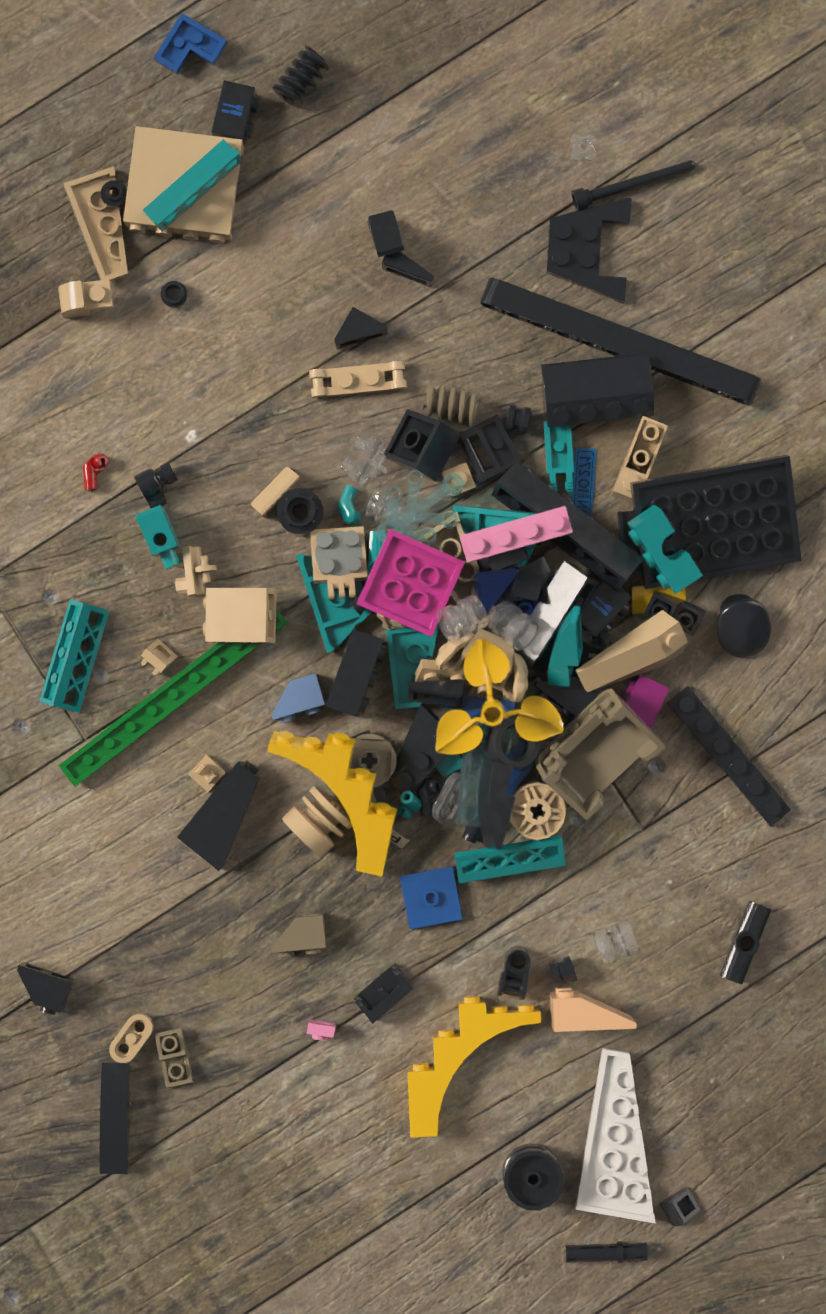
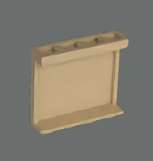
[123,126,244,243]

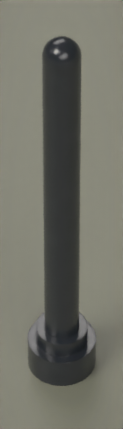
[571,160,696,211]

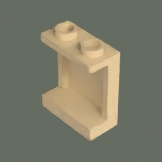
[203,588,277,643]

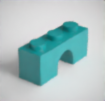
[627,505,703,594]

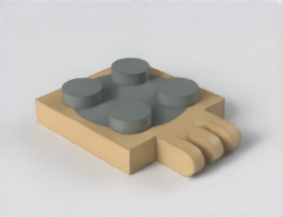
[310,526,368,600]

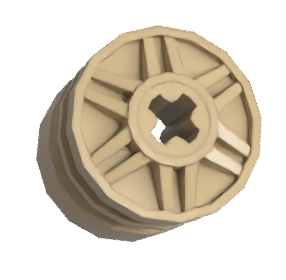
[509,781,566,840]
[282,785,352,858]

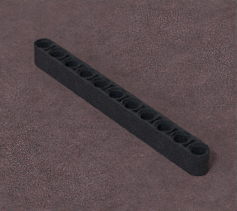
[480,277,761,406]

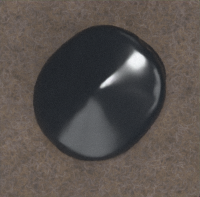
[717,594,771,658]

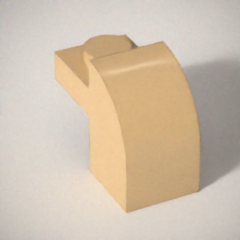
[58,279,114,318]

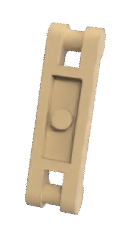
[309,361,407,398]

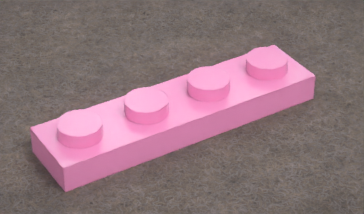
[460,506,573,563]

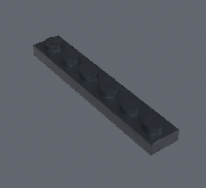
[667,686,791,827]

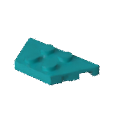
[453,504,539,567]
[296,554,371,654]

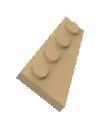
[64,166,128,282]

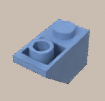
[272,673,326,723]

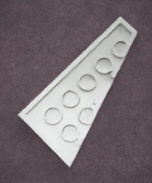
[575,1048,656,1224]

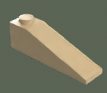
[575,610,688,692]

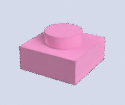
[307,1019,336,1041]

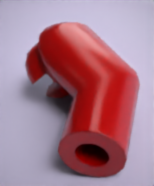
[82,453,109,491]

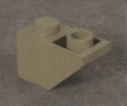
[271,913,327,957]

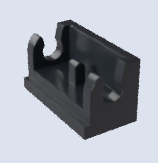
[354,963,414,1024]

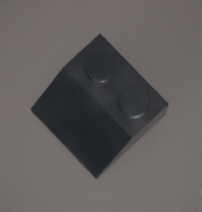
[383,409,461,482]

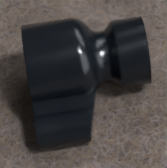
[134,462,178,508]

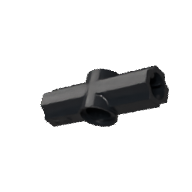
[720,900,772,985]

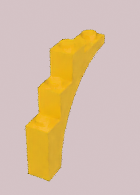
[267,731,397,877]
[408,996,541,1138]

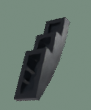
[99,1063,130,1174]

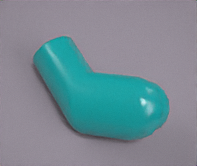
[337,485,361,525]
[397,791,421,819]

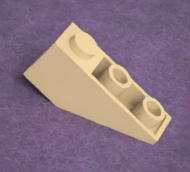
[611,416,668,503]

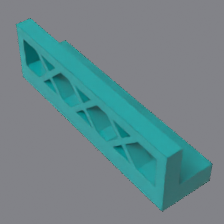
[143,139,242,232]
[39,599,110,713]
[454,835,566,883]

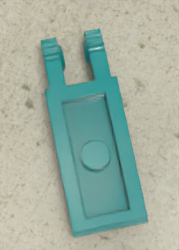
[543,421,574,495]

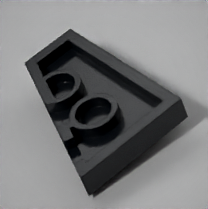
[389,703,448,793]

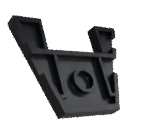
[546,198,632,303]

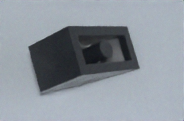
[17,962,74,1015]

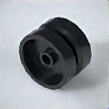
[503,1144,563,1211]

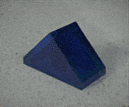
[472,568,519,618]

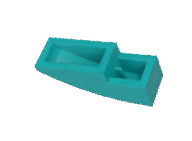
[548,606,583,687]

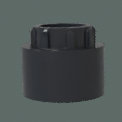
[277,488,324,536]

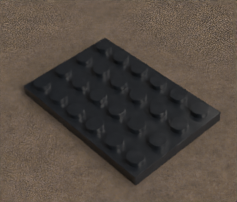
[630,455,802,589]

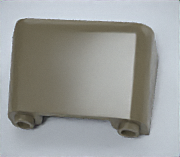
[534,689,666,820]

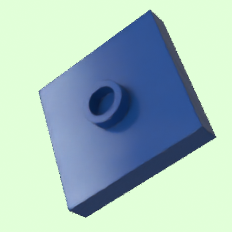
[400,866,462,929]

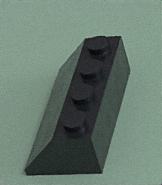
[541,353,654,427]

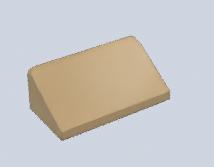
[251,467,301,517]

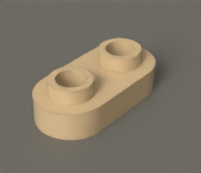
[109,1013,154,1063]

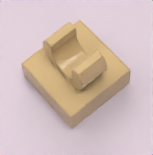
[141,639,178,676]
[188,755,227,792]

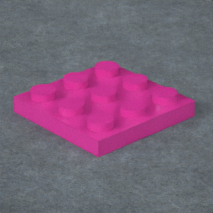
[356,529,465,637]

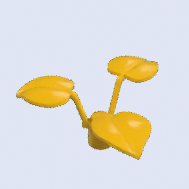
[435,638,564,755]

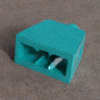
[135,505,181,570]

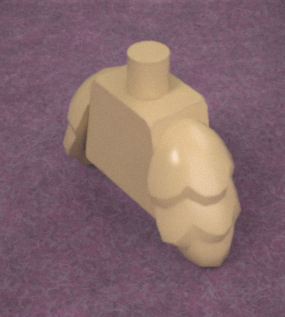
[435,629,528,702]

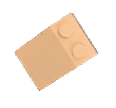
[550,987,637,1032]

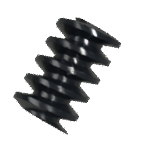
[272,45,330,106]

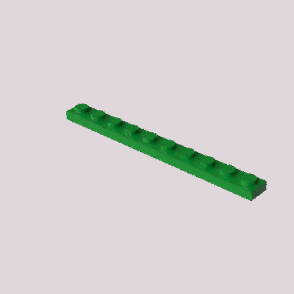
[58,608,288,787]

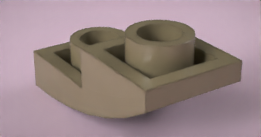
[155,1028,194,1089]

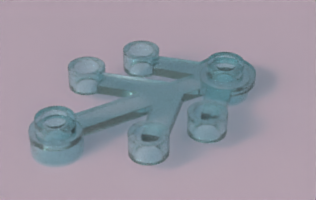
[376,470,464,545]

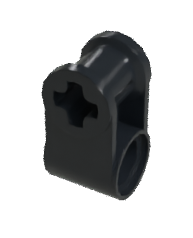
[497,946,531,1000]

